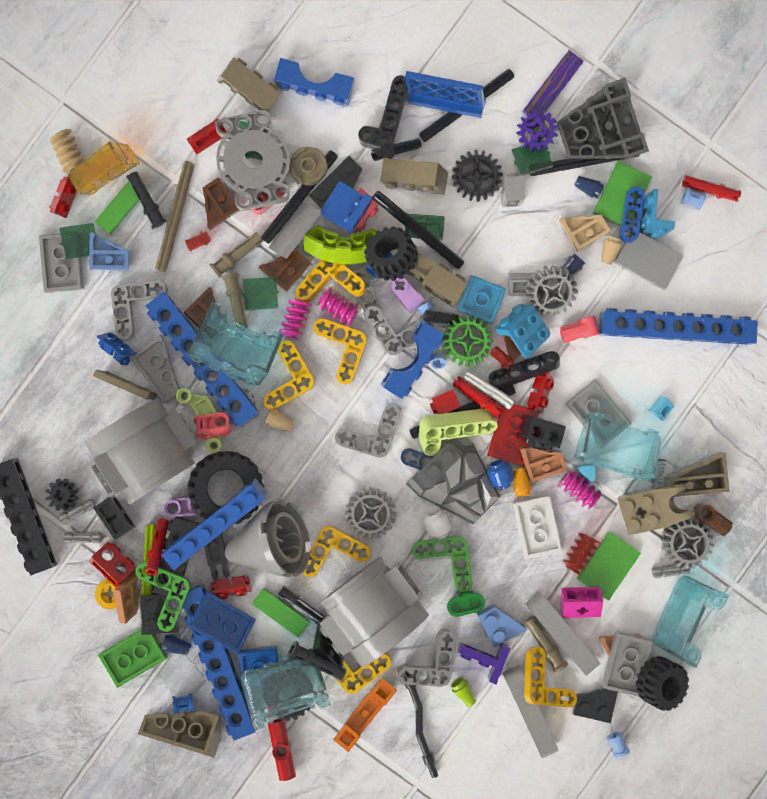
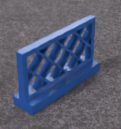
[405,71,486,118]

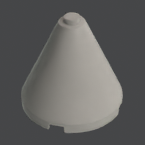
[225,499,310,578]

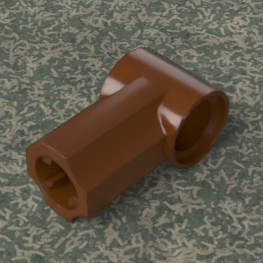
[693,504,733,536]

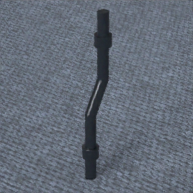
[403,664,439,778]

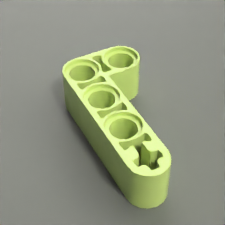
[419,409,497,456]

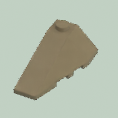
[138,711,221,758]

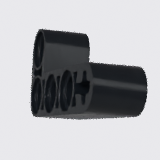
[358,75,408,149]

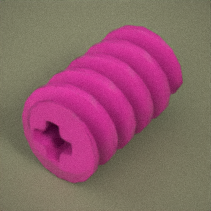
[317,287,359,327]
[279,299,312,341]
[558,470,602,510]

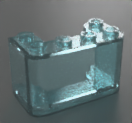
[188,302,283,387]
[240,657,331,730]

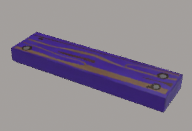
[522,50,584,121]

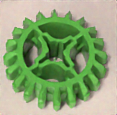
[443,315,494,367]

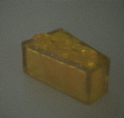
[68,142,140,196]

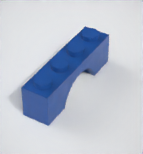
[274,58,355,106]
[380,320,444,399]

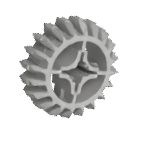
[525,264,578,316]
[345,487,397,540]
[661,518,714,569]

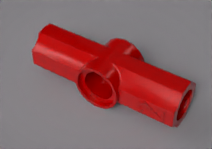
[267,719,296,781]

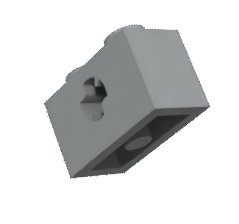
[500,173,525,208]

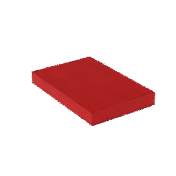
[487,404,539,466]

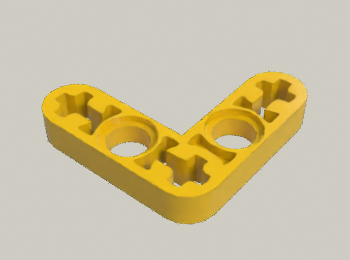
[295,260,367,302]
[313,318,367,385]
[263,340,314,410]
[303,525,371,577]
[524,646,577,707]
[336,653,391,694]

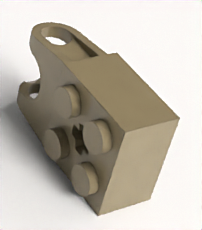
[409,253,468,307]
[617,484,695,535]

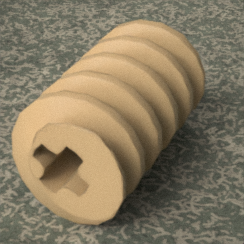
[50,129,87,173]

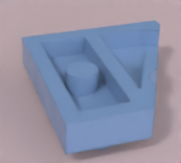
[89,232,129,271]
[477,604,527,647]

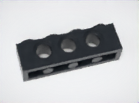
[152,516,199,596]

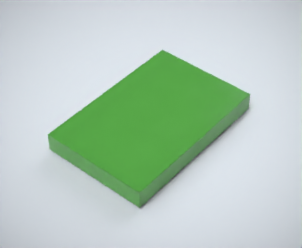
[593,161,652,226]
[576,531,641,601]
[98,629,168,688]

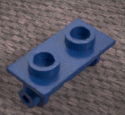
[97,332,137,366]

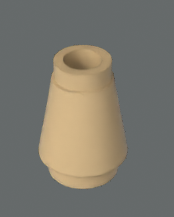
[601,236,623,265]
[264,409,294,432]

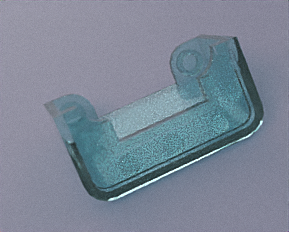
[573,412,662,483]
[652,576,729,668]

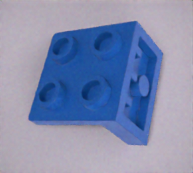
[320,181,372,234]

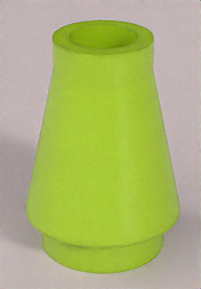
[451,677,477,707]

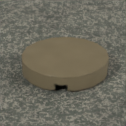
[289,147,328,186]

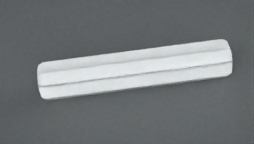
[464,371,514,409]

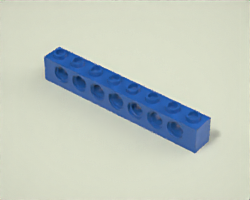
[146,292,260,428]
[599,308,758,345]
[178,584,257,741]

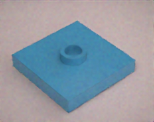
[457,275,506,325]

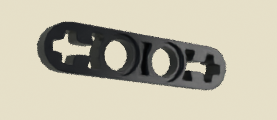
[488,351,560,390]

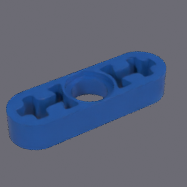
[619,187,645,243]

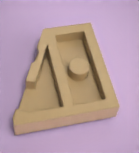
[558,215,611,252]

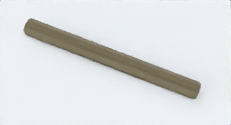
[155,161,194,272]

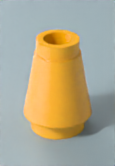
[513,468,532,497]

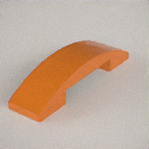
[333,678,397,752]

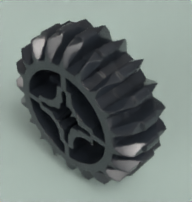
[451,149,503,202]

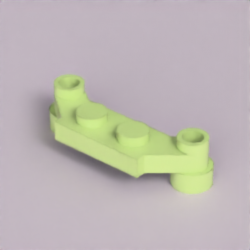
[176,388,225,453]

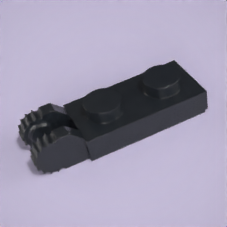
[204,533,230,580]

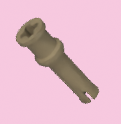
[209,232,263,278]
[221,273,248,332]
[524,616,568,673]

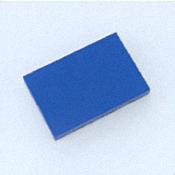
[187,591,256,654]

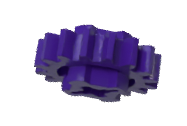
[516,109,559,152]

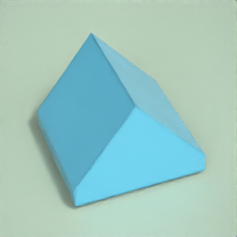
[648,396,674,421]
[576,464,595,482]

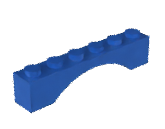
[161,478,268,570]

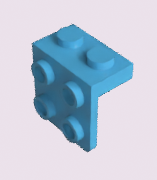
[640,189,675,238]
[495,304,551,358]

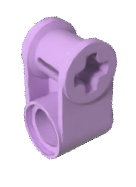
[391,278,425,313]
[164,496,199,517]

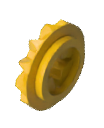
[95,579,117,609]

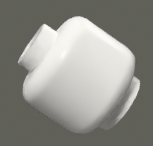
[424,509,451,539]

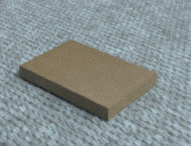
[93,369,157,400]

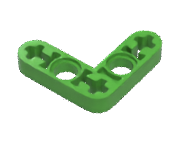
[412,536,472,592]
[136,562,191,632]

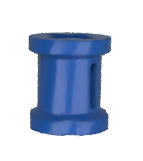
[172,693,194,714]

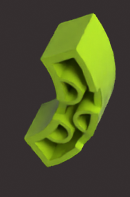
[304,225,376,264]

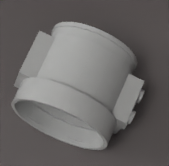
[84,398,197,505]
[319,556,429,667]

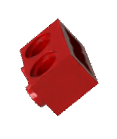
[89,541,136,588]

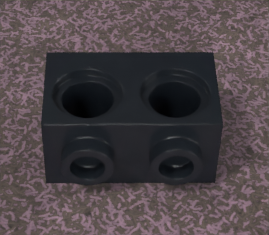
[518,415,566,450]
[93,495,136,540]

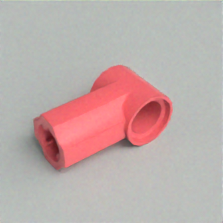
[559,315,600,343]

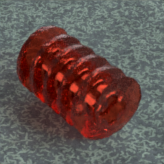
[562,533,601,576]

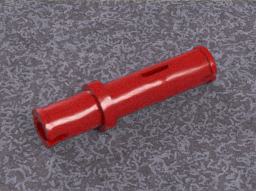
[681,175,741,203]
[453,376,505,419]
[145,518,169,575]

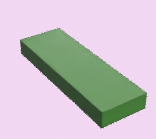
[95,181,140,235]
[252,588,310,638]

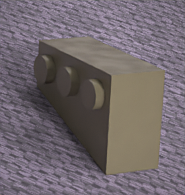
[216,57,281,112]
[380,158,448,195]
[664,452,730,497]

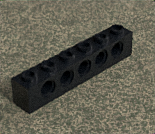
[0,458,57,576]

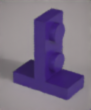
[458,642,511,685]

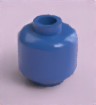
[487,459,515,489]

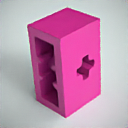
[560,587,603,618]

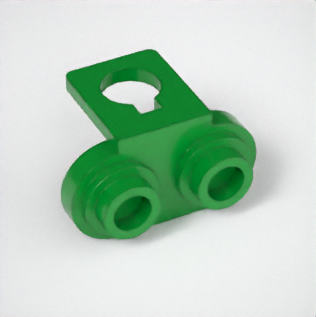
[447,590,485,617]

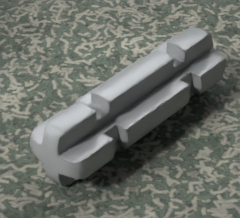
[58,499,96,524]
[64,532,103,543]
[652,564,690,579]

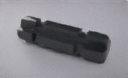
[423,310,459,325]

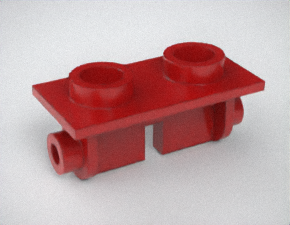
[187,118,227,155]
[49,176,80,218]
[527,372,554,414]
[210,575,252,600]

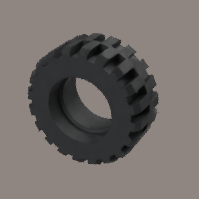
[187,451,264,524]

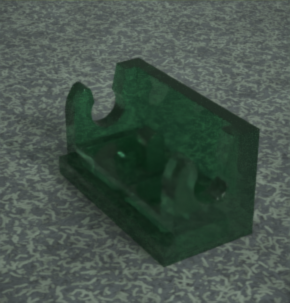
[405,213,445,240]

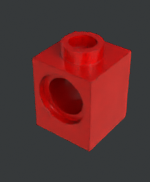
[430,389,461,414]

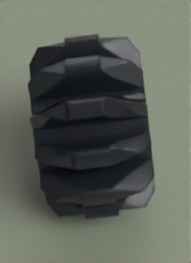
[45,479,79,511]

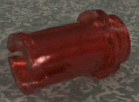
[185,231,211,252]
[490,346,514,369]

